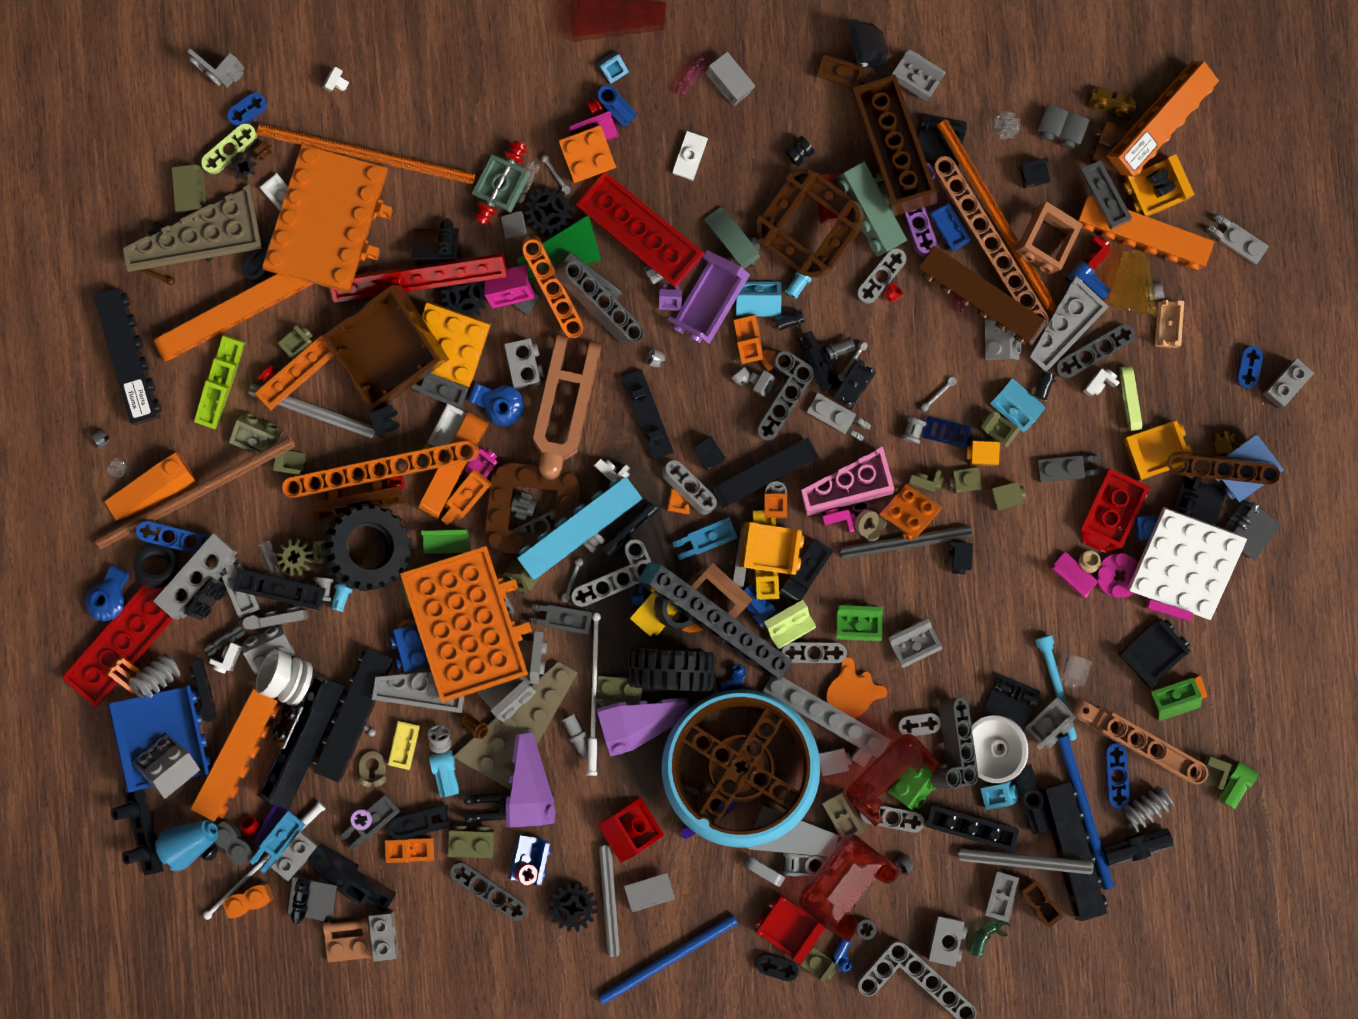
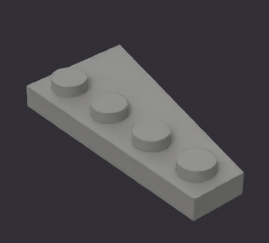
[1030,276,1109,372]
[372,672,465,713]

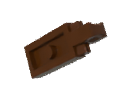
[816,54,879,88]

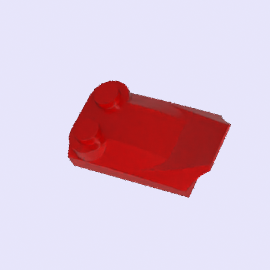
[1080,468,1150,554]

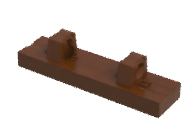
[312,481,405,520]

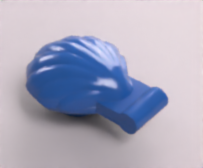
[468,382,524,427]
[84,565,130,622]

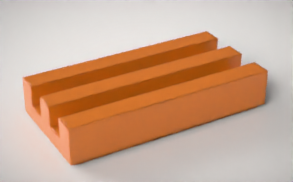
[106,655,142,697]

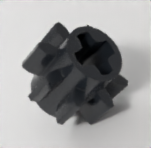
[229,153,257,181]

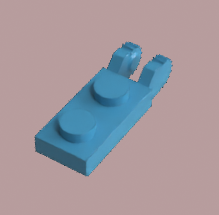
[672,517,738,560]
[249,810,305,873]

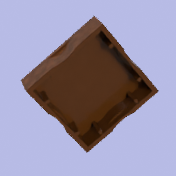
[322,285,449,411]

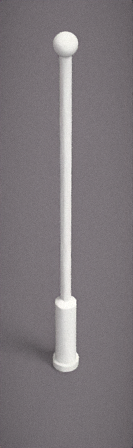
[586,613,601,776]
[203,801,326,920]

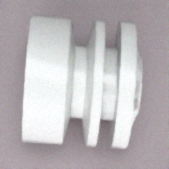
[256,649,313,706]

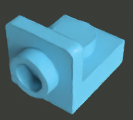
[980,780,1019,810]

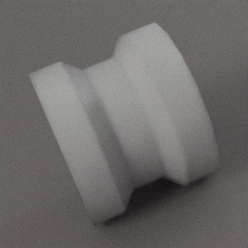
[764,481,787,495]
[583,533,605,553]
[428,725,451,754]

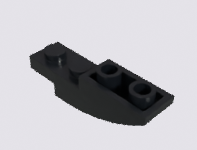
[310,844,396,912]

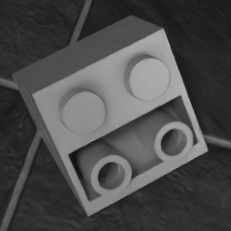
[132,734,200,799]

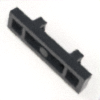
[621,369,674,461]
[233,569,326,610]

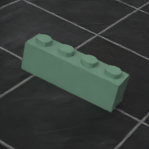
[834,162,907,257]

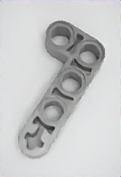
[572,539,652,607]

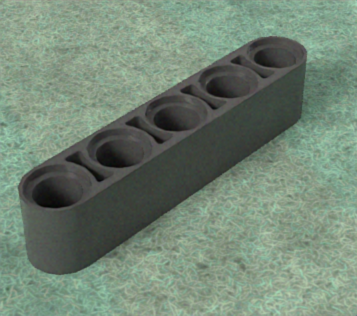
[555,261,644,344]

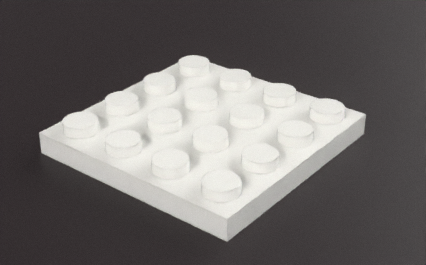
[1128,507,1247,620]

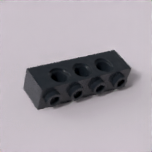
[924,804,1019,852]

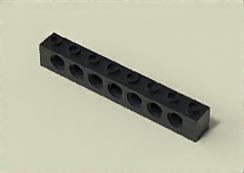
[637,562,792,680]

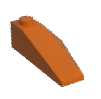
[104,452,199,521]

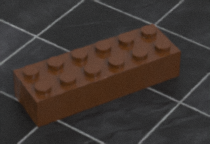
[853,74,937,216]

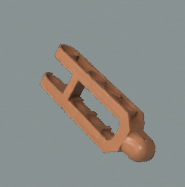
[533,334,602,480]
[1072,698,1209,784]

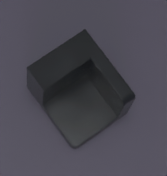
[1019,158,1050,189]
[693,436,726,472]

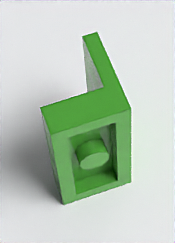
[421,530,469,554]
[1151,677,1202,721]

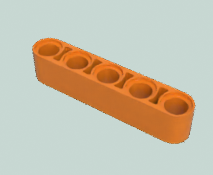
[522,235,583,338]
[418,412,489,519]

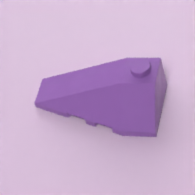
[597,698,690,756]
[506,732,556,827]

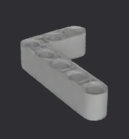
[857,939,976,1019]

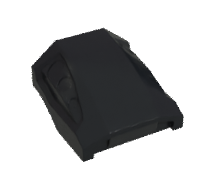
[847,19,888,68]

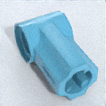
[429,750,459,798]

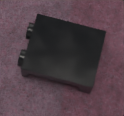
[1118,618,1191,688]

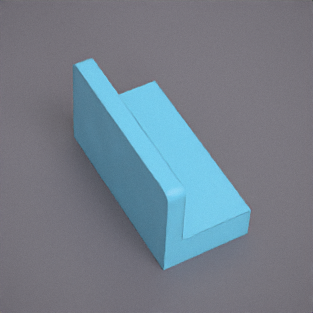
[736,282,782,317]
[990,379,1046,433]

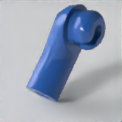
[719,664,746,691]
[832,937,852,972]

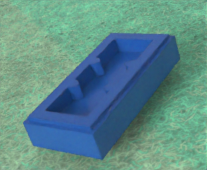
[929,202,972,253]

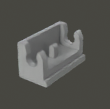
[706,52,755,107]
[985,871,1021,922]
[624,873,676,912]

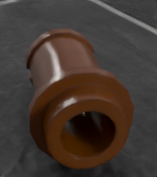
[460,713,488,739]

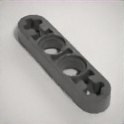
[1056,325,1135,379]
[450,862,527,921]

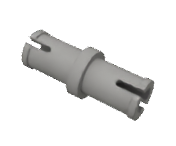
[562,714,588,760]

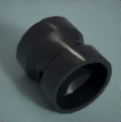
[784,136,815,167]
[1146,167,1176,198]

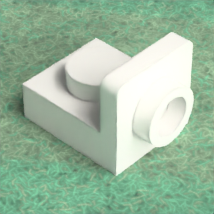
[1082,369,1120,397]
[595,459,630,482]
[209,643,242,673]

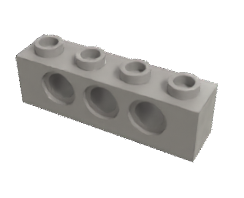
[154,533,238,620]

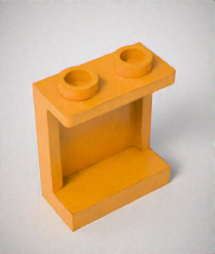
[1123,154,1195,217]
[1123,420,1193,481]
[738,522,804,575]

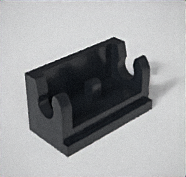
[833,359,876,410]
[368,405,400,438]

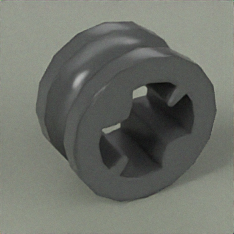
[856,918,877,940]

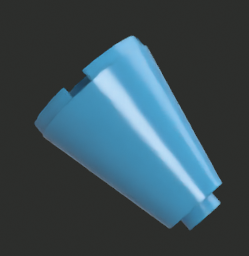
[155,820,218,871]

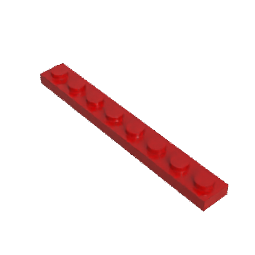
[330,253,508,303]

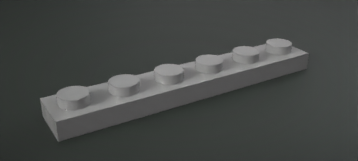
[763,677,891,759]

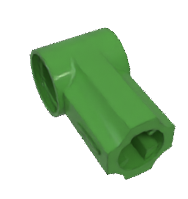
[1217,761,1259,809]

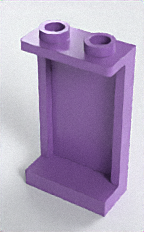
[667,250,750,344]

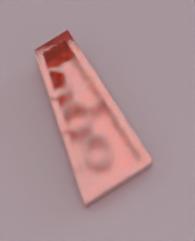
[573,0,667,43]

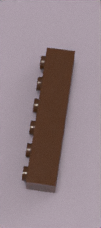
[919,246,1047,345]

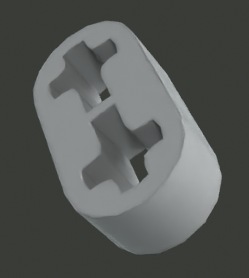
[898,713,941,737]
[744,855,786,887]

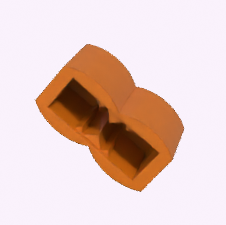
[222,883,274,918]

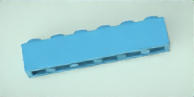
[517,476,642,580]

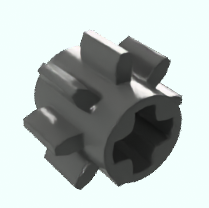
[511,492,537,520]

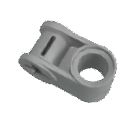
[782,852,825,876]

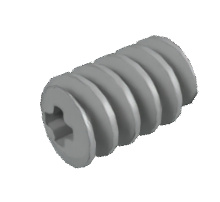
[129,653,181,699]
[1125,786,1175,832]

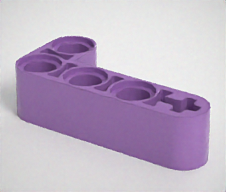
[903,163,937,256]

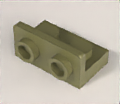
[229,413,284,461]
[596,676,642,708]
[448,825,495,859]

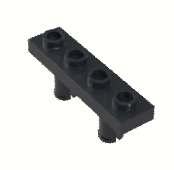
[111,788,164,876]

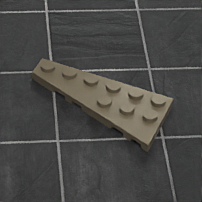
[123,184,262,272]
[453,662,578,790]

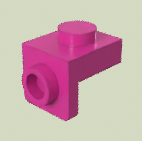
[464,448,498,478]
[822,508,856,533]

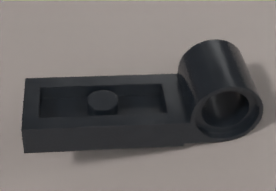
[779,539,833,604]

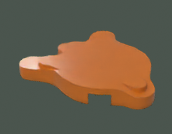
[826,657,887,718]

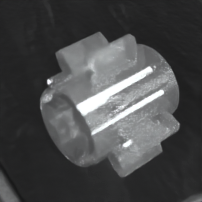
[993,111,1020,140]

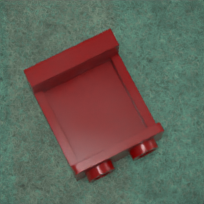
[754,894,826,965]

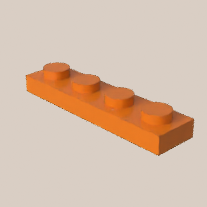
[255,335,335,411]

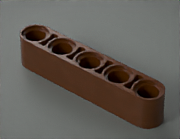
[1167,451,1281,485]

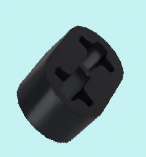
[756,953,799,981]

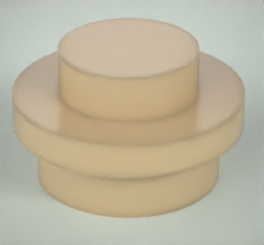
[1078,551,1101,573]

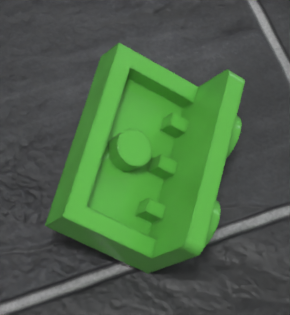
[836,604,883,641]
[888,756,936,812]

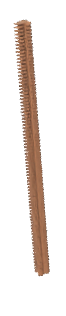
[95,435,295,549]

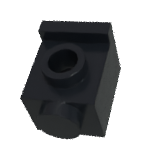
[948,542,973,575]

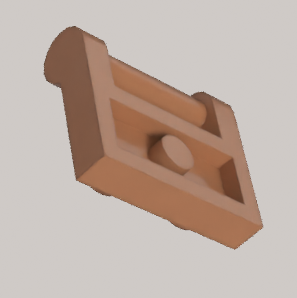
[323,917,373,962]

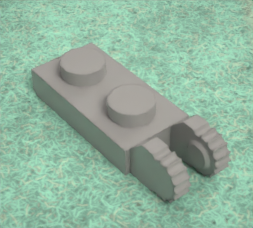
[1205,213,1269,266]
[807,393,871,442]
[242,607,308,630]

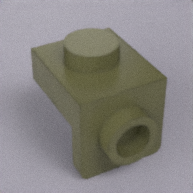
[278,324,313,360]
[981,410,1020,447]

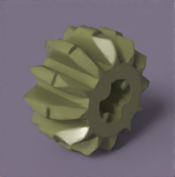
[276,538,314,576]

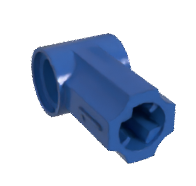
[597,85,638,128]
[1065,260,1112,301]
[743,584,779,630]

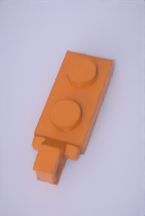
[441,469,492,526]

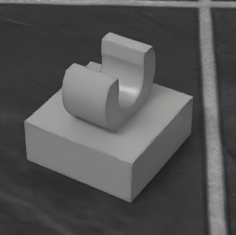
[748,370,777,399]

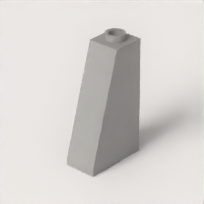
[747,805,841,857]

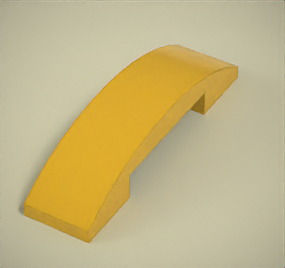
[753,510,779,600]

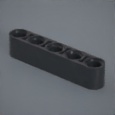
[712,437,819,508]

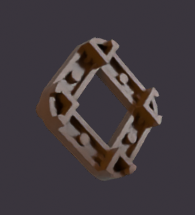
[756,169,865,278]
[485,463,581,554]

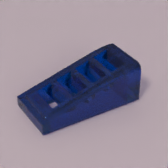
[922,416,973,449]

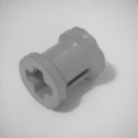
[901,417,926,444]
[313,577,334,601]

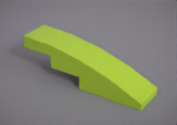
[194,334,246,429]

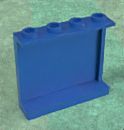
[107,686,211,793]

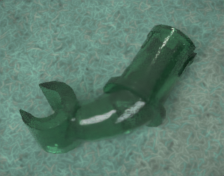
[969,919,1011,958]

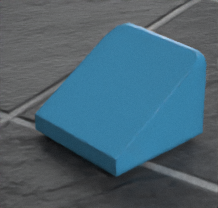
[596,50,629,84]

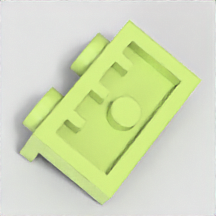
[764,600,816,649]

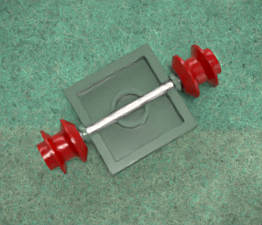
[472,140,531,226]

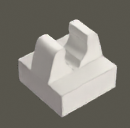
[322,67,349,92]

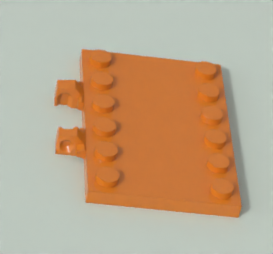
[262,145,393,293]
[400,546,532,703]

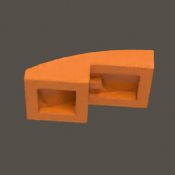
[733,315,764,364]
[385,838,434,863]

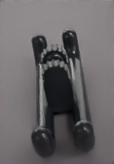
[464,791,554,823]

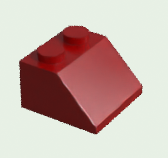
[597,797,664,863]

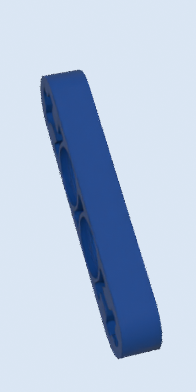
[136,520,216,558]

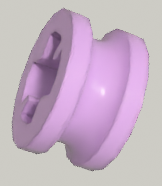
[351,809,372,830]

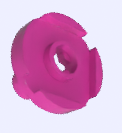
[1097,553,1138,598]

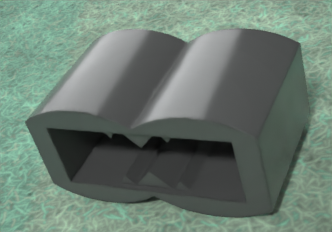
[1037,104,1090,149]
[215,820,256,866]

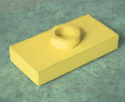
[388,721,420,770]

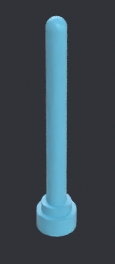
[1035,635,1077,741]

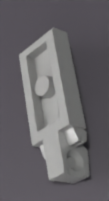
[221,562,261,618]

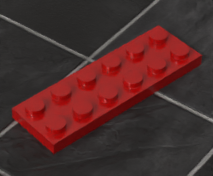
[576,172,704,288]
[62,585,174,708]

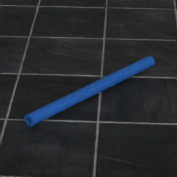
[1057,735,1114,890]
[598,914,739,1005]

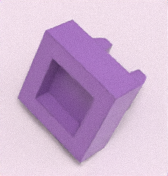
[659,284,682,311]

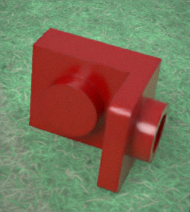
[1086,236,1112,271]

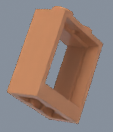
[1015,201,1083,274]
[688,563,753,618]

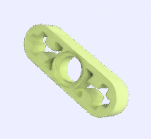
[202,124,257,174]
[1119,365,1142,431]

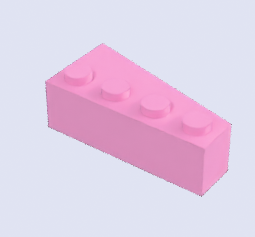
[801,446,894,516]

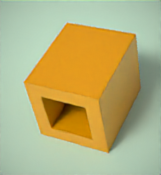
[966,441,1000,466]

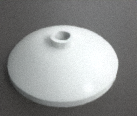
[972,715,1028,783]

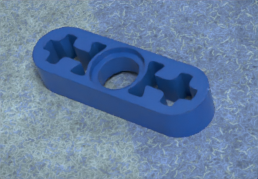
[1105,743,1130,809]

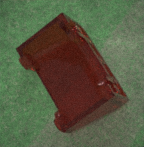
[846,734,941,827]
[798,834,903,942]

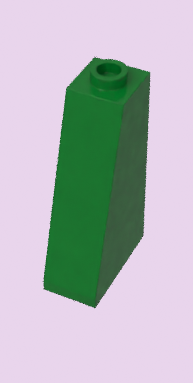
[515,216,602,282]

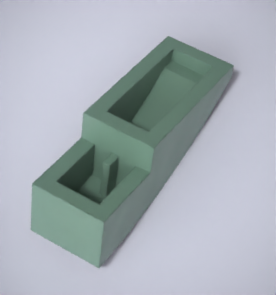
[704,206,760,269]

